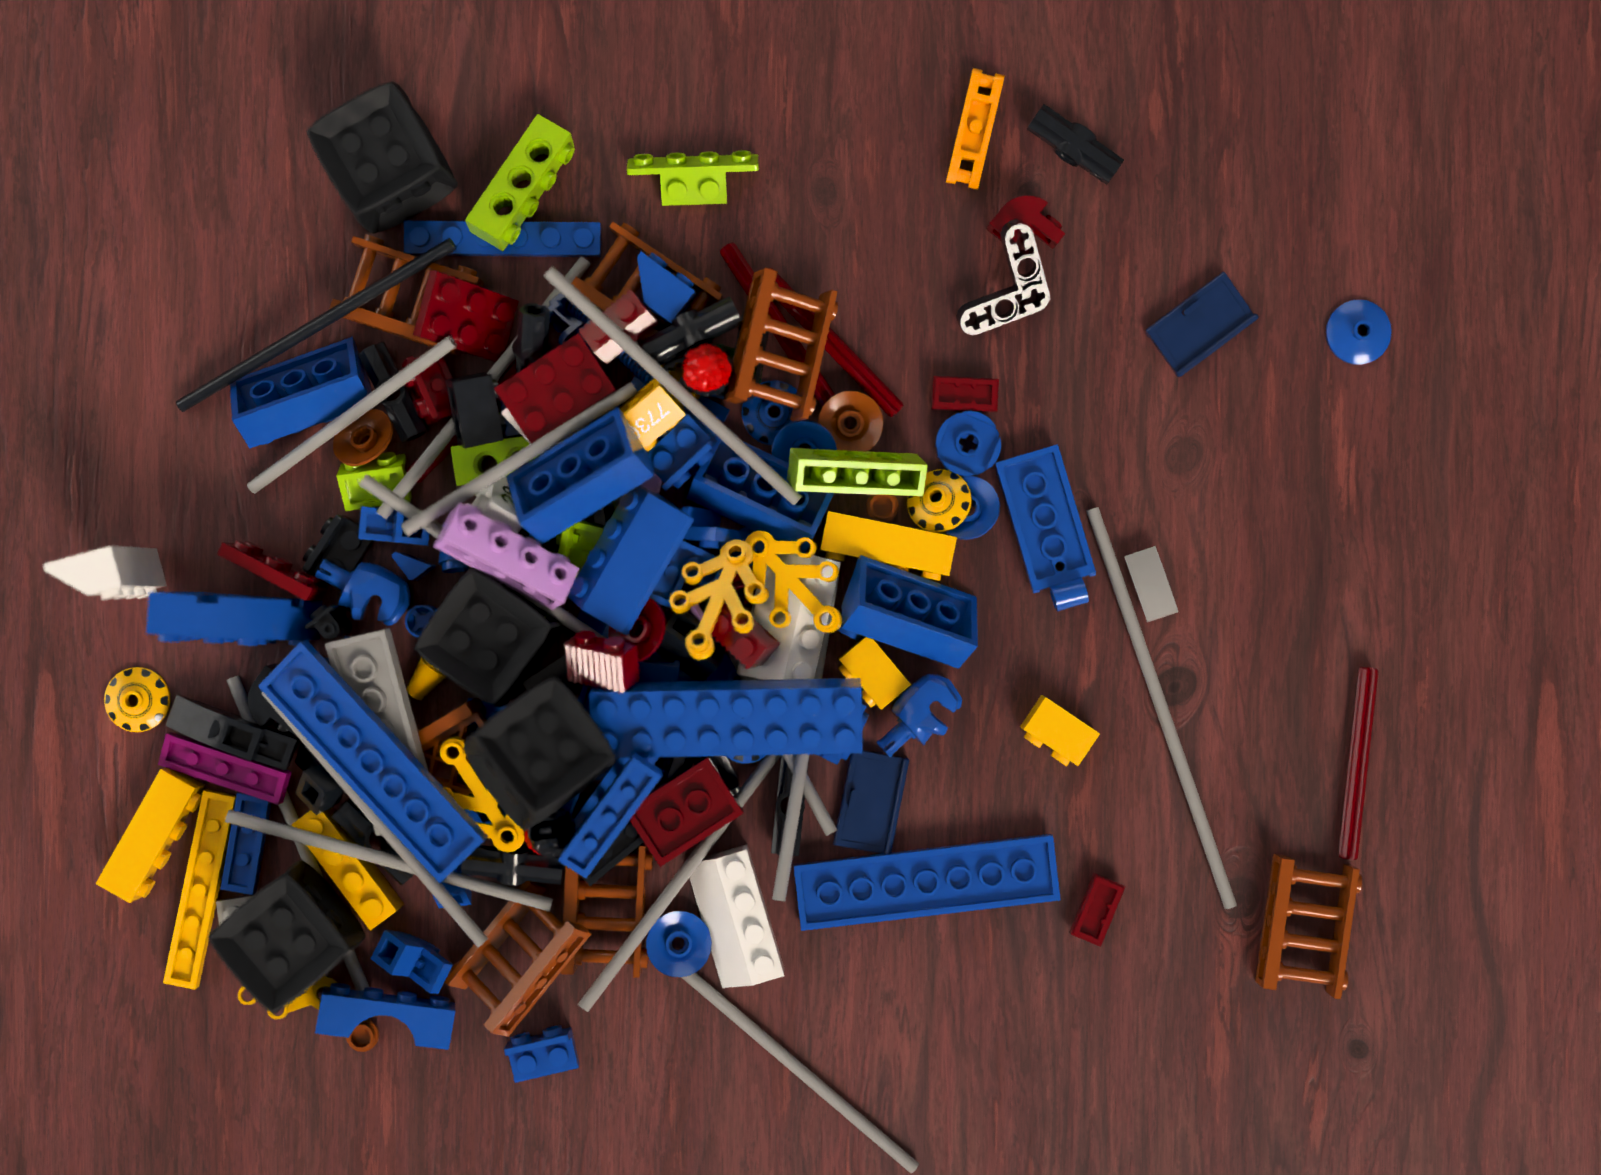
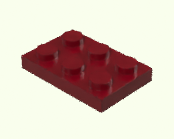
[413,270,519,363]
[494,333,616,444]
[217,540,328,601]
[630,756,744,867]

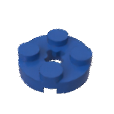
[935,411,1001,477]

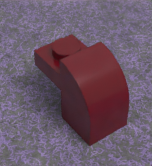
[986,195,1066,249]

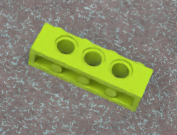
[465,113,575,251]
[450,436,540,486]
[787,448,928,496]

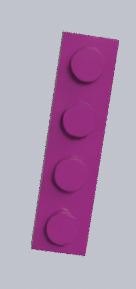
[158,732,292,805]

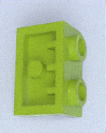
[336,452,412,511]

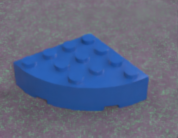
[146,591,322,646]

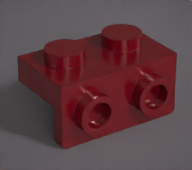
[400,356,452,425]

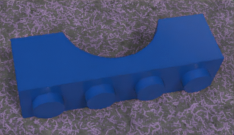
[315,983,456,1050]

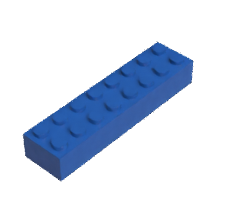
[589,678,863,758]

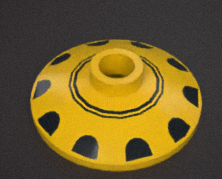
[907,469,972,533]
[104,667,171,732]

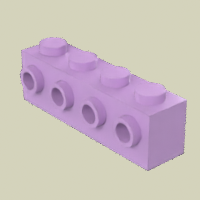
[433,503,579,610]

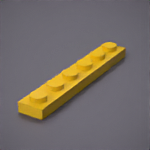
[163,789,236,990]

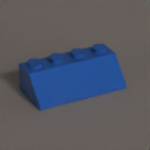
[230,337,372,449]
[506,408,655,544]
[687,435,834,553]
[567,485,694,635]
[841,555,978,669]

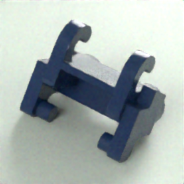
[548,293,591,350]

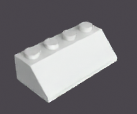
[43,546,167,600]
[737,553,841,680]
[689,844,784,988]

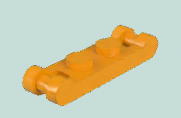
[946,68,1005,189]

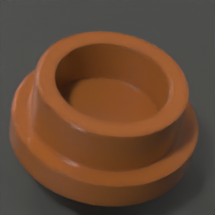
[866,494,899,523]
[346,1019,380,1052]

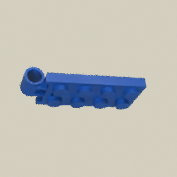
[994,444,1096,612]

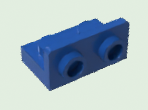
[647,412,718,491]
[504,1025,580,1083]

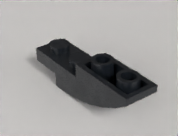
[166,694,299,771]

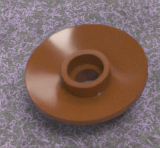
[818,391,883,451]
[333,409,393,466]

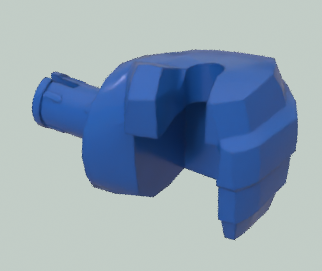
[315,559,411,626]
[876,674,962,757]

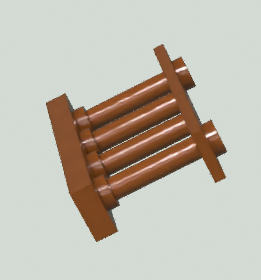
[571,222,723,358]
[329,234,484,357]
[724,268,838,421]
[560,842,653,978]
[1255,854,1362,999]
[445,881,591,1037]

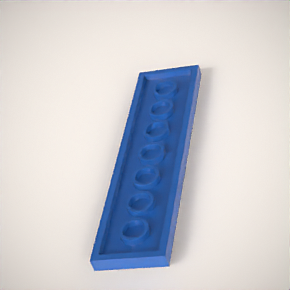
[258,640,489,883]
[793,834,1061,931]

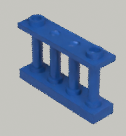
[558,753,663,878]

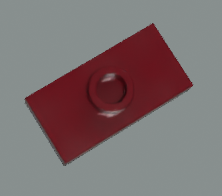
[931,376,999,413]
[1069,873,1126,947]

